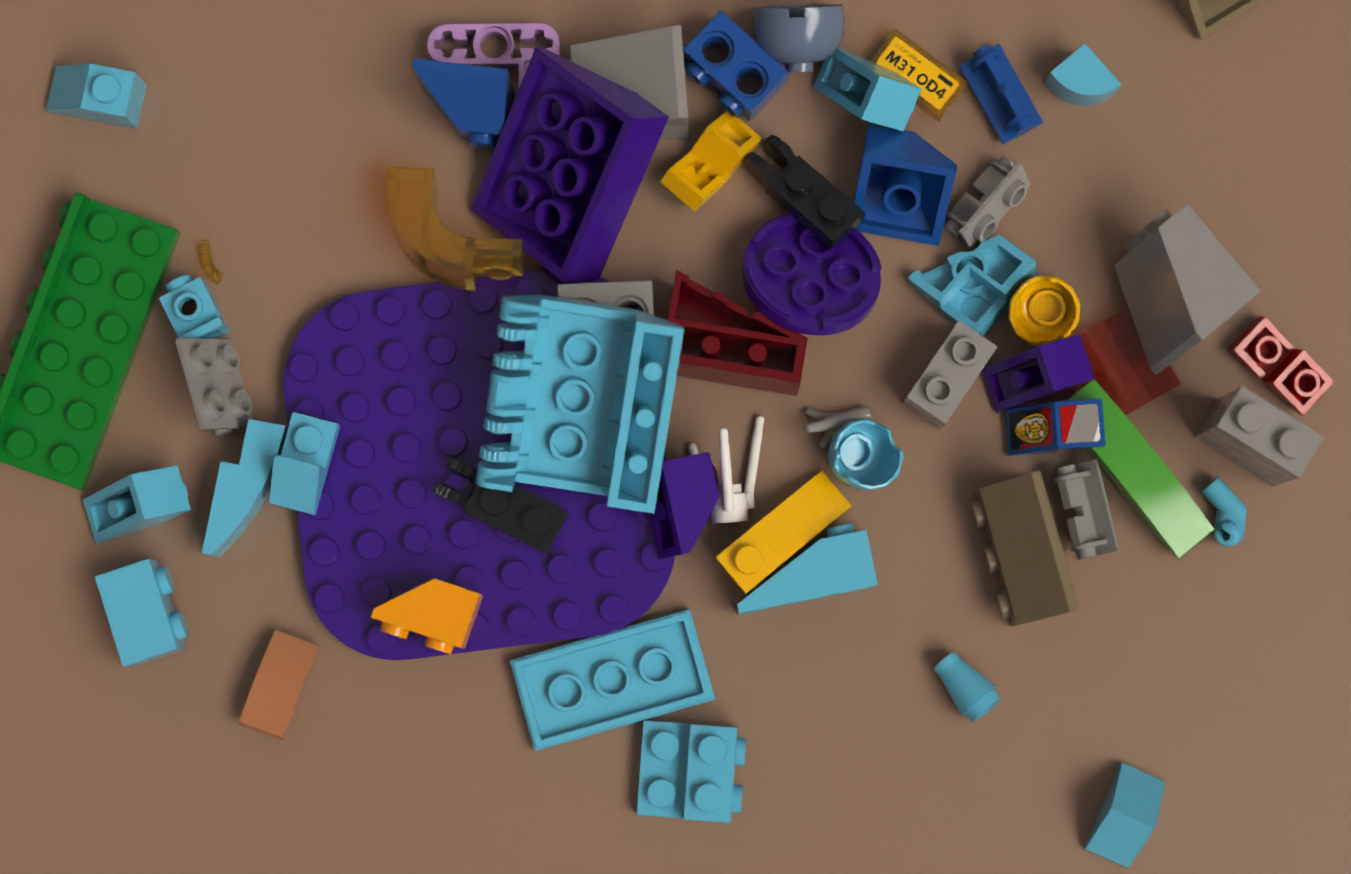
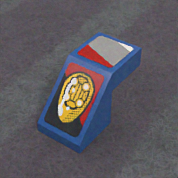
[1005,399,1106,456]

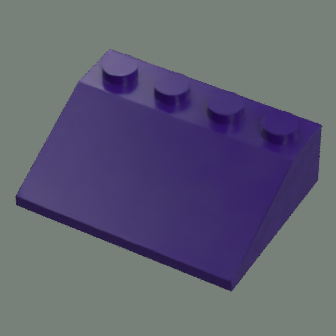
[470,47,669,283]

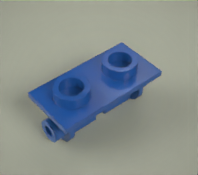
[959,44,1044,145]

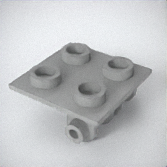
[175,338,254,437]

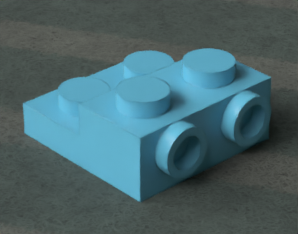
[636,720,746,823]

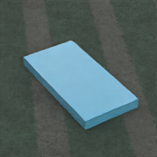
[510,609,715,751]

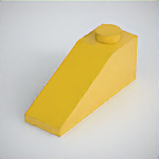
[715,471,852,595]

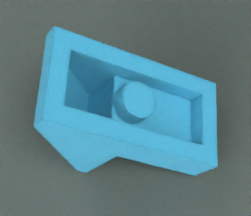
[269,412,340,516]

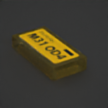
[870,28,968,122]

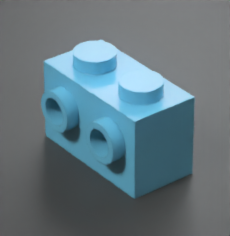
[95,559,189,667]

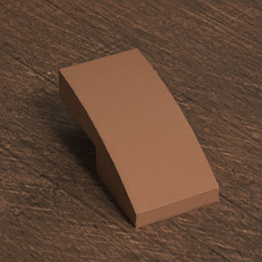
[239,630,319,741]

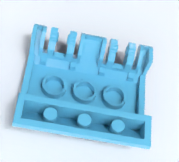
[476,295,684,514]

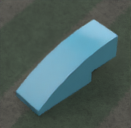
[202,419,288,557]

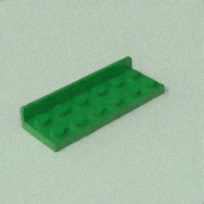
[0,192,181,491]

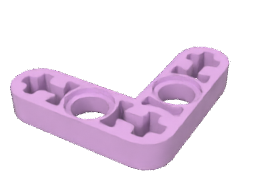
[427,23,561,87]

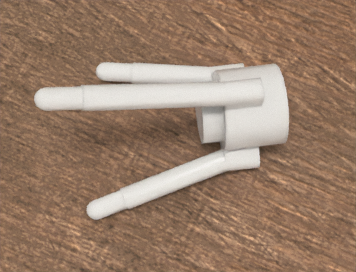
[688,415,764,523]

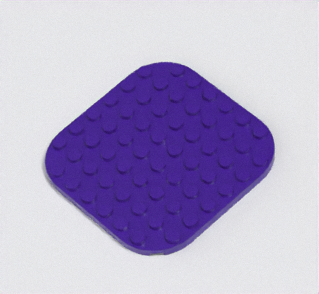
[284,269,675,660]

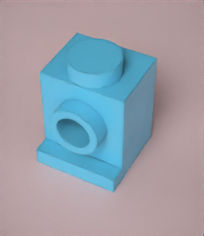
[159,275,231,339]

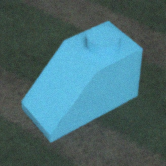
[813,47,922,131]
[46,63,147,129]
[83,465,191,544]

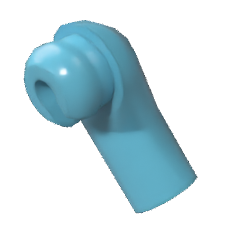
[1201,476,1247,547]

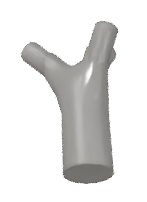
[804,405,872,449]

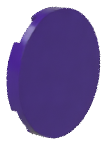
[742,213,882,336]

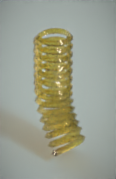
[197,240,223,285]

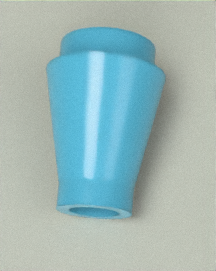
[933,651,1001,723]

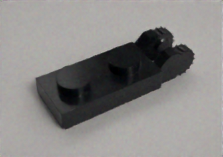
[742,135,865,249]
[432,456,569,555]

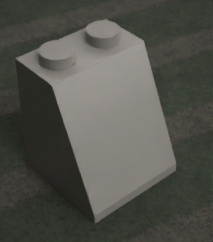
[569,25,688,140]
[1114,204,1261,375]

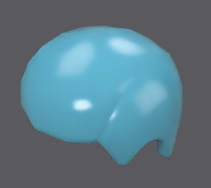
[828,418,904,491]

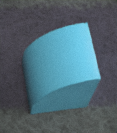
[1044,43,1122,106]

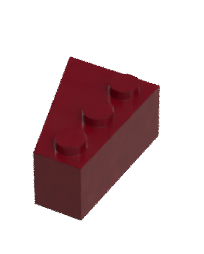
[667,270,808,396]

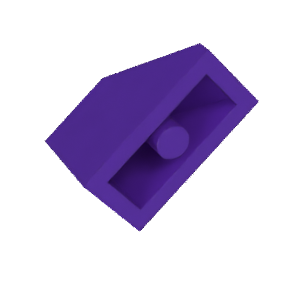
[982,335,1095,413]
[649,452,719,559]

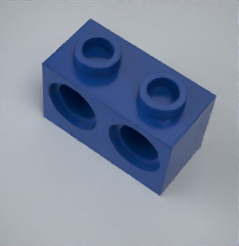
[683,10,789,122]

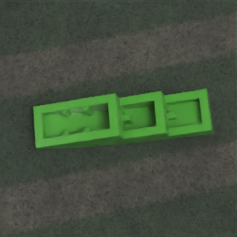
[1067,379,1214,560]

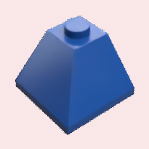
[413,59,514,149]
[853,123,957,246]

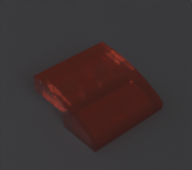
[1073,307,1182,415]

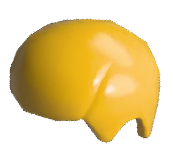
[1008,275,1081,347]

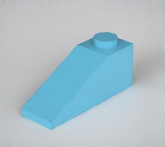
[736,524,878,615]

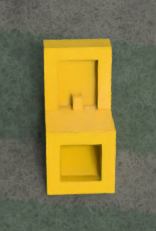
[660,111,763,212]

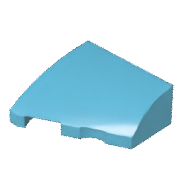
[908,235,1038,336]

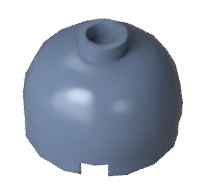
[752,4,845,72]

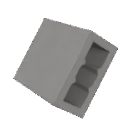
[1195,386,1325,487]

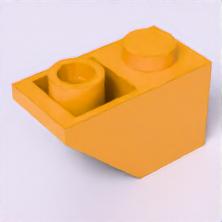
[371,579,484,654]

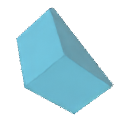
[1084,762,1165,868]

